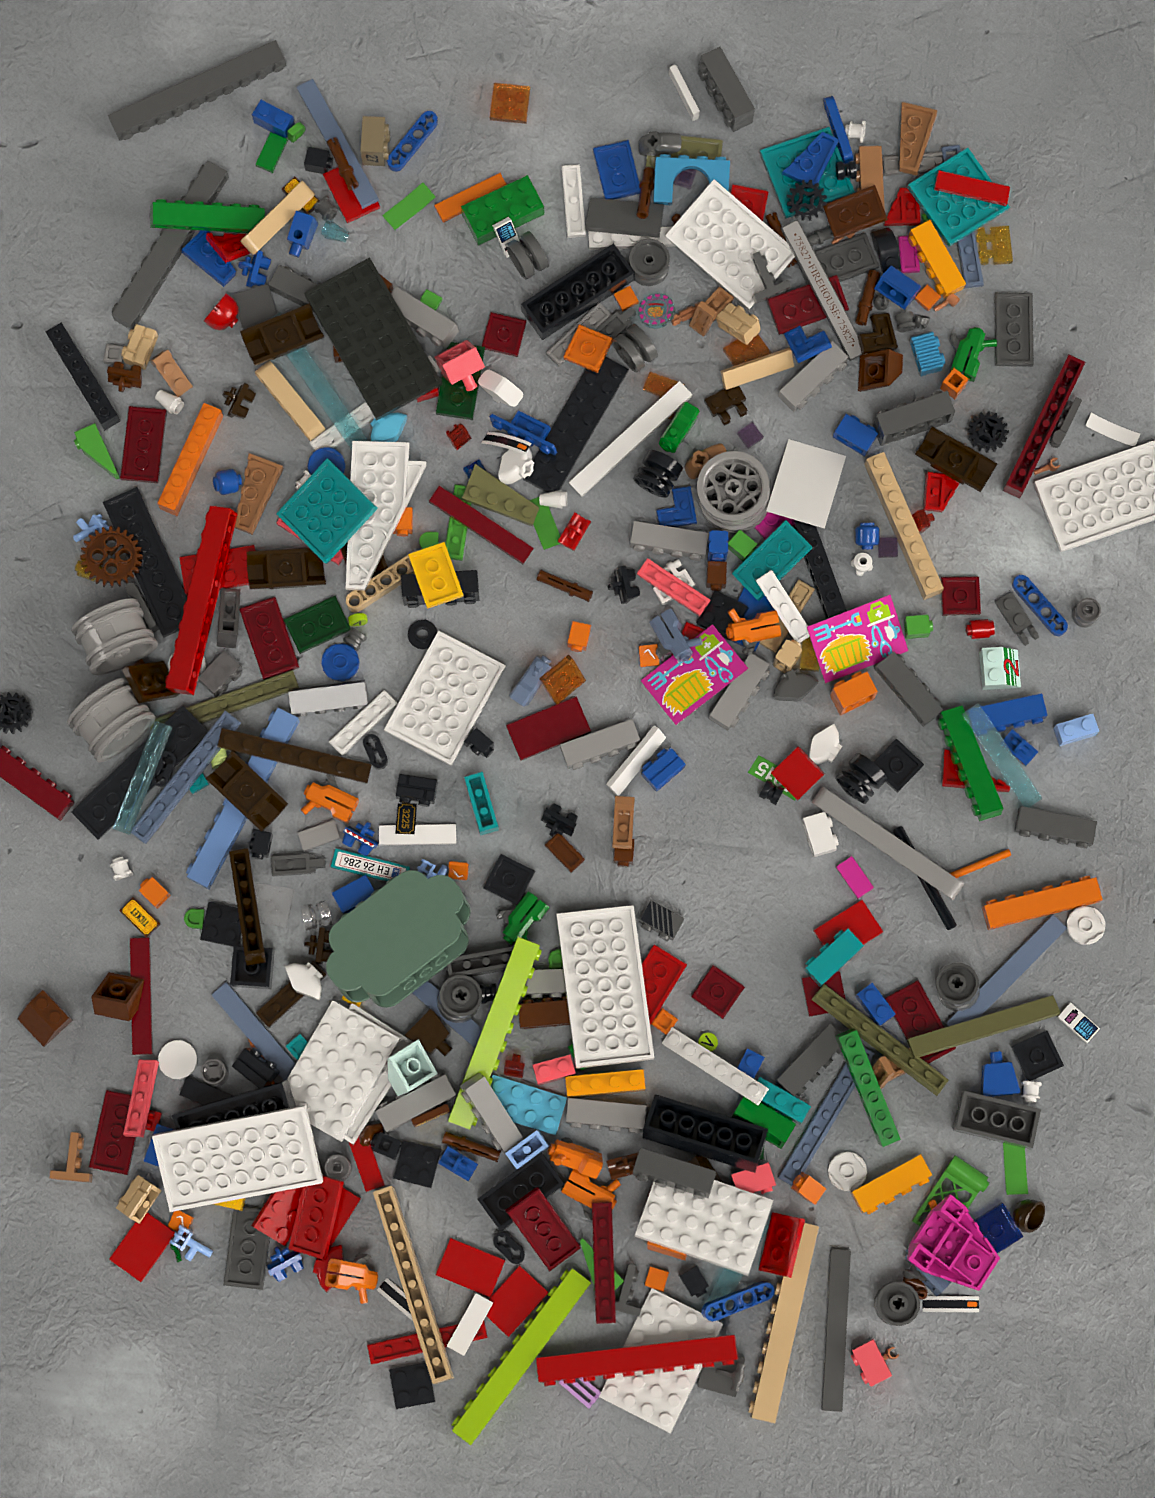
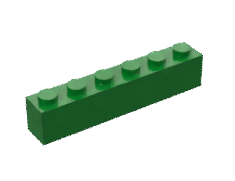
[150,199,265,233]
[937,705,1004,822]

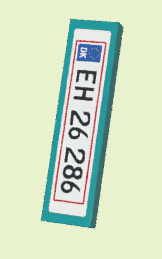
[331,848,410,882]

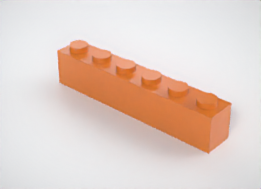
[157,403,224,516]
[982,876,1103,930]

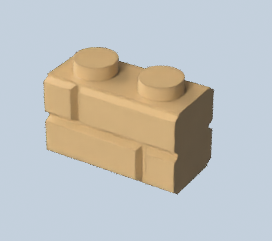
[716,303,761,345]
[121,324,158,370]
[773,639,802,674]
[116,1175,162,1224]

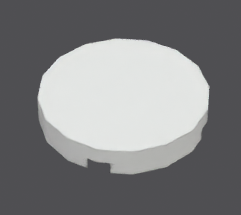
[1066,906,1105,945]
[158,1040,198,1079]
[828,1152,867,1192]

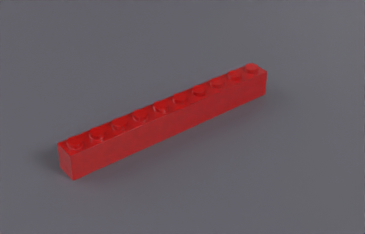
[165,506,238,695]
[536,1335,738,1386]

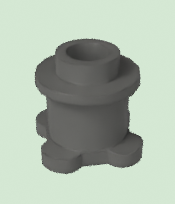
[313,196,337,221]

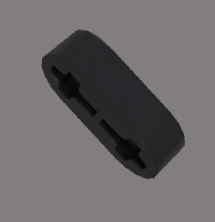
[363,734,388,770]
[151,751,177,787]
[493,1232,525,1264]

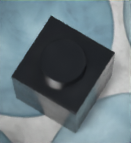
[304,147,333,174]
[679,1266,709,1298]

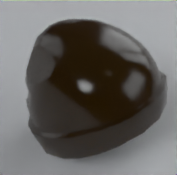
[1013,1199,1046,1233]

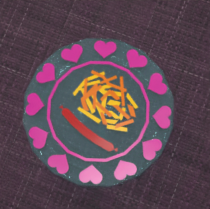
[638,293,675,329]

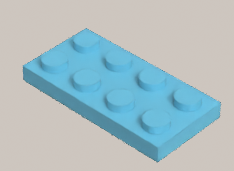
[491,1075,567,1136]

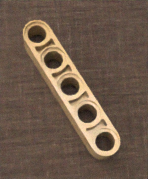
[240,180,315,255]
[254,360,326,441]
[346,550,419,613]

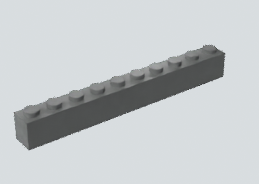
[108,40,287,141]
[112,161,229,329]

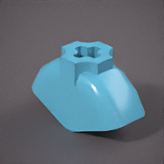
[370,412,407,442]

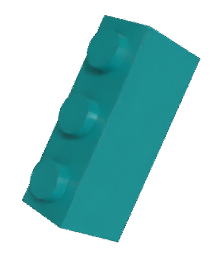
[464,772,499,836]
[804,929,864,987]
[757,1077,811,1125]

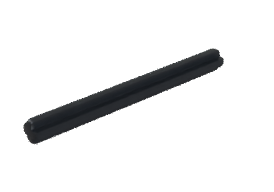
[893,826,957,930]

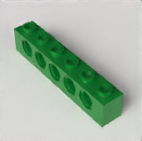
[835,1028,901,1147]

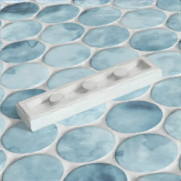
[561,164,586,238]
[756,570,810,643]
[329,690,398,756]
[606,726,666,796]
[379,824,456,846]

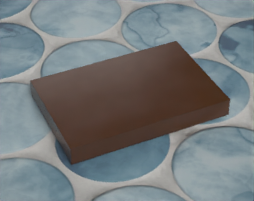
[823,185,888,240]

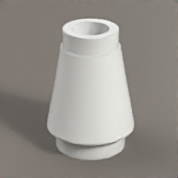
[155,390,184,415]
[539,490,567,509]

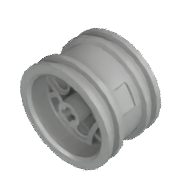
[697,451,770,534]
[71,598,158,675]
[67,678,155,762]

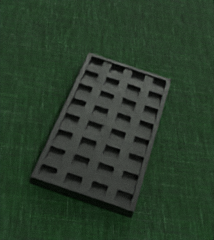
[304,257,443,420]

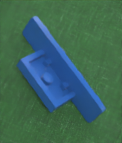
[489,410,557,455]

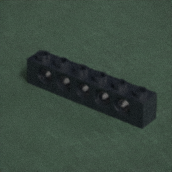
[45,322,121,431]
[793,520,847,619]

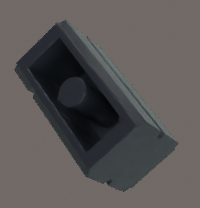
[396,774,438,807]
[232,1047,280,1088]

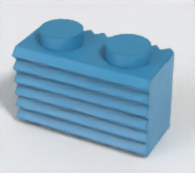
[910,331,945,376]

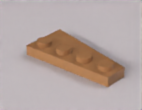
[899,102,938,176]
[235,453,284,535]

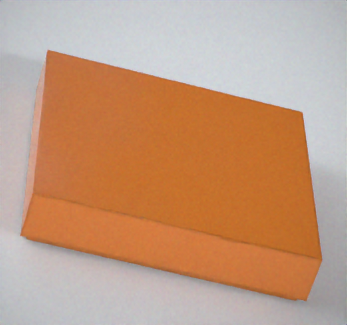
[563,324,613,373]

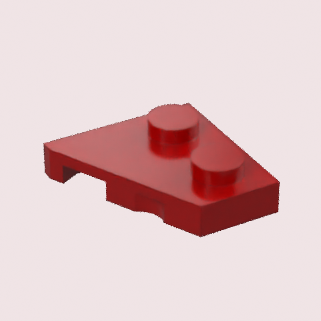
[884,188,921,226]
[206,233,251,263]
[923,472,960,512]

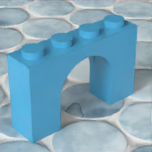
[653,154,730,205]

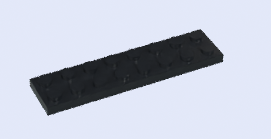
[523,357,629,493]
[103,487,187,638]
[71,706,209,840]

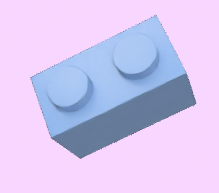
[1053,713,1099,747]
[505,1130,550,1169]

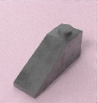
[216,588,240,649]

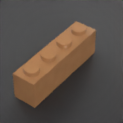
[855,146,885,223]

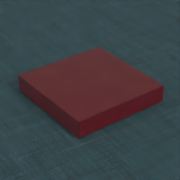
[482,312,527,357]
[941,577,981,616]
[691,965,745,1019]
[801,971,846,1017]

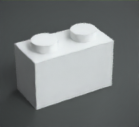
[802,812,839,858]

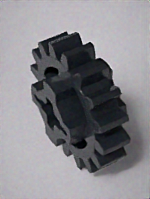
[787,180,827,221]
[967,411,1009,453]
[0,692,33,734]

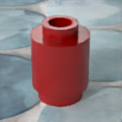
[966,619,995,639]

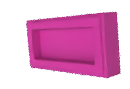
[898,236,920,274]
[836,856,874,899]

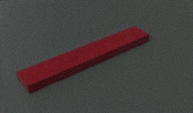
[429,486,534,565]
[130,937,153,1055]
[592,1202,616,1324]

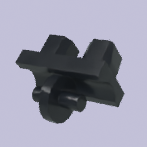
[607,566,640,604]
[541,803,578,837]

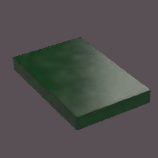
[283,596,351,654]

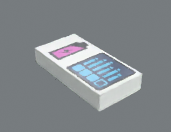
[493,217,520,258]
[1057,1003,1100,1044]

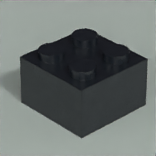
[230,946,275,990]

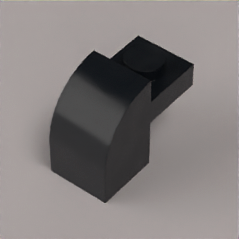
[871,227,901,273]

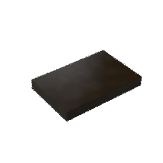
[122,661,180,703]

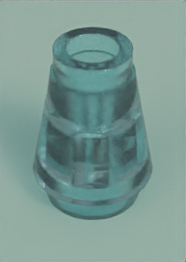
[321,221,350,243]

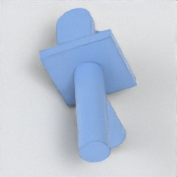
[73,514,110,542]
[417,859,449,879]
[169,1225,213,1261]

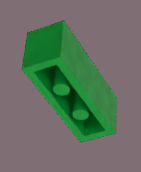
[732,1097,796,1149]

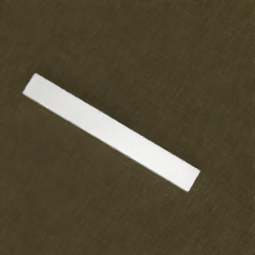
[309,355,440,451]
[569,381,692,497]

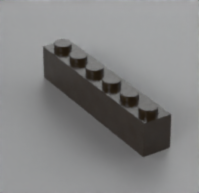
[229,848,266,965]

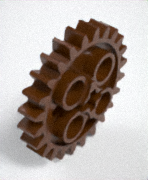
[80,526,143,588]

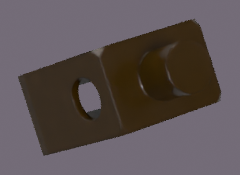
[405,1009,453,1057]

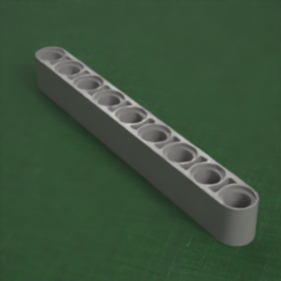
[811,787,964,900]

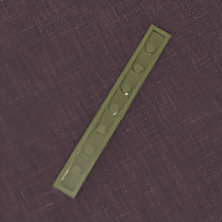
[150,670,299,734]
[812,984,949,1096]
[907,995,1060,1059]

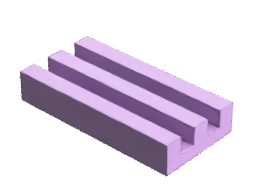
[559,1378,601,1409]

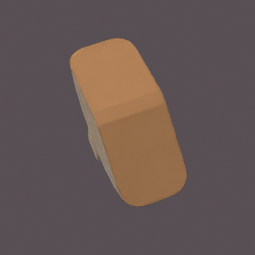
[684,443,727,479]

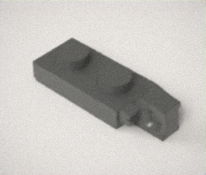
[595,307,636,339]
[271,854,326,877]

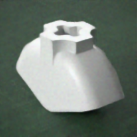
[478,370,523,406]
[499,448,534,484]
[809,724,842,765]
[285,962,323,1000]

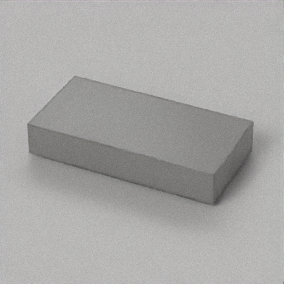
[298,820,341,852]

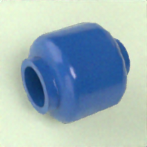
[213,469,242,495]
[855,523,880,549]

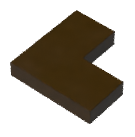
[858,313,898,354]

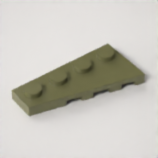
[646,136,723,170]
[462,464,539,526]

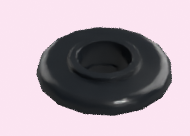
[408,620,437,649]

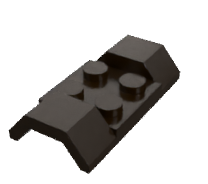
[240,303,324,365]
[915,426,998,492]
[247,548,326,589]
[205,751,288,832]

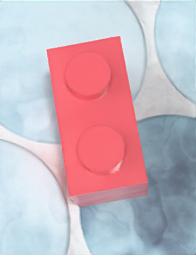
[533,1055,576,1086]
[730,1162,776,1194]
[850,1339,892,1387]

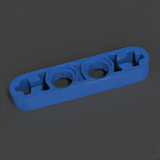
[823,96,854,163]
[387,111,438,172]
[1012,575,1068,636]
[701,1281,775,1321]

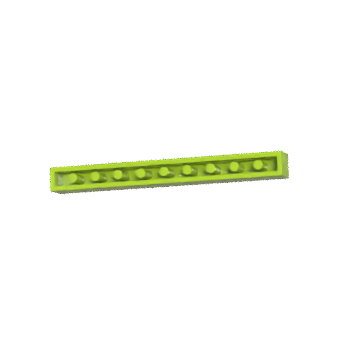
[448,936,542,1130]
[452,1268,591,1445]

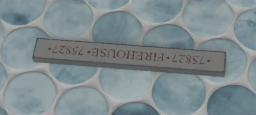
[780,219,863,361]

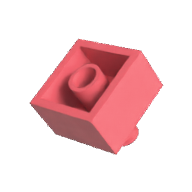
[434,340,485,391]

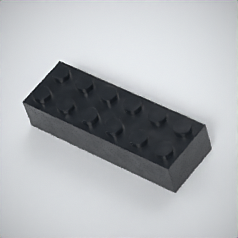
[521,243,635,341]
[172,1080,296,1130]
[642,1094,768,1173]

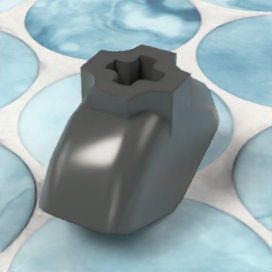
[639,131,681,156]
[774,669,819,702]

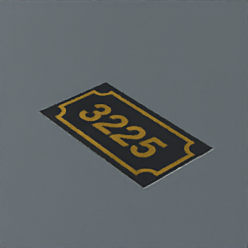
[395,803,417,835]

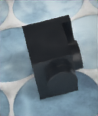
[464,727,494,758]
[249,829,273,860]
[371,1132,402,1160]

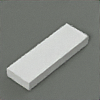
[669,65,700,121]
[447,1293,493,1356]

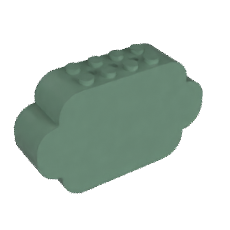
[326,870,471,1007]

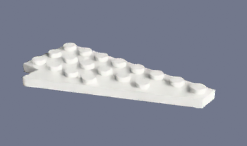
[345,441,426,591]

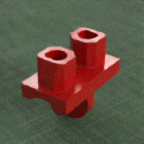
[558,512,591,551]

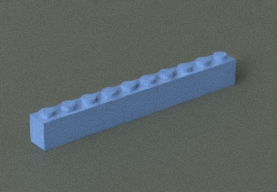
[186,708,300,890]

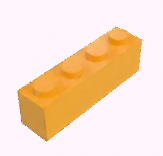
[908,220,966,299]
[565,1069,645,1098]
[851,1154,932,1215]

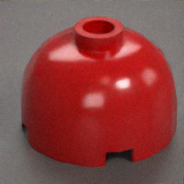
[204,293,239,331]

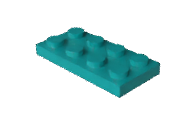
[732,520,813,601]

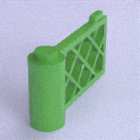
[912,1155,990,1226]

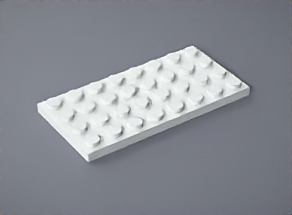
[1034,440,1155,552]
[556,905,654,1068]
[152,1105,323,1212]

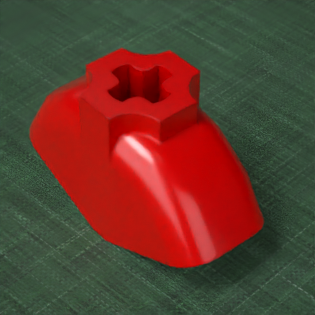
[312,1245,344,1293]

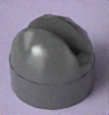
[874,294,889,311]
[914,315,930,329]

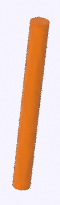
[949,849,1011,878]

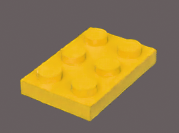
[408,542,463,609]

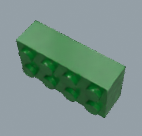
[461,175,544,246]

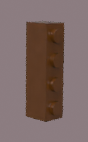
[519,996,570,1029]

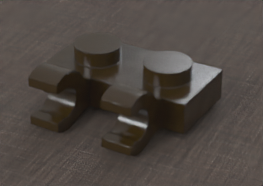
[704,386,748,426]

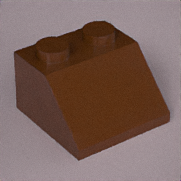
[91,972,144,1022]
[18,990,73,1047]

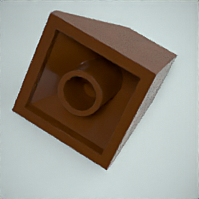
[858,349,903,392]

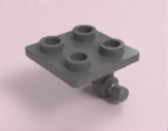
[697,1356,745,1397]

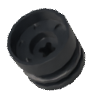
[633,450,683,498]
[835,753,887,804]

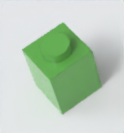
[728,530,757,562]
[904,615,933,639]

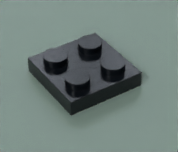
[696,590,749,640]
[873,739,924,793]
[483,854,535,905]
[200,902,242,947]
[1011,1030,1064,1081]
[393,1140,441,1188]
[389,1363,435,1409]

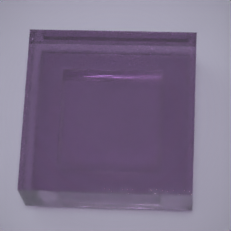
[673,169,697,190]
[737,422,764,449]
[878,538,898,558]

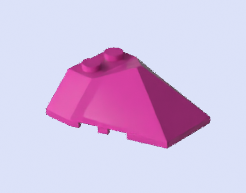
[907,1194,1000,1291]

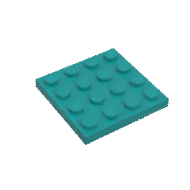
[760,127,855,219]
[907,148,1010,247]
[276,458,378,564]

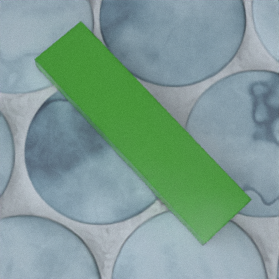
[445,484,471,561]

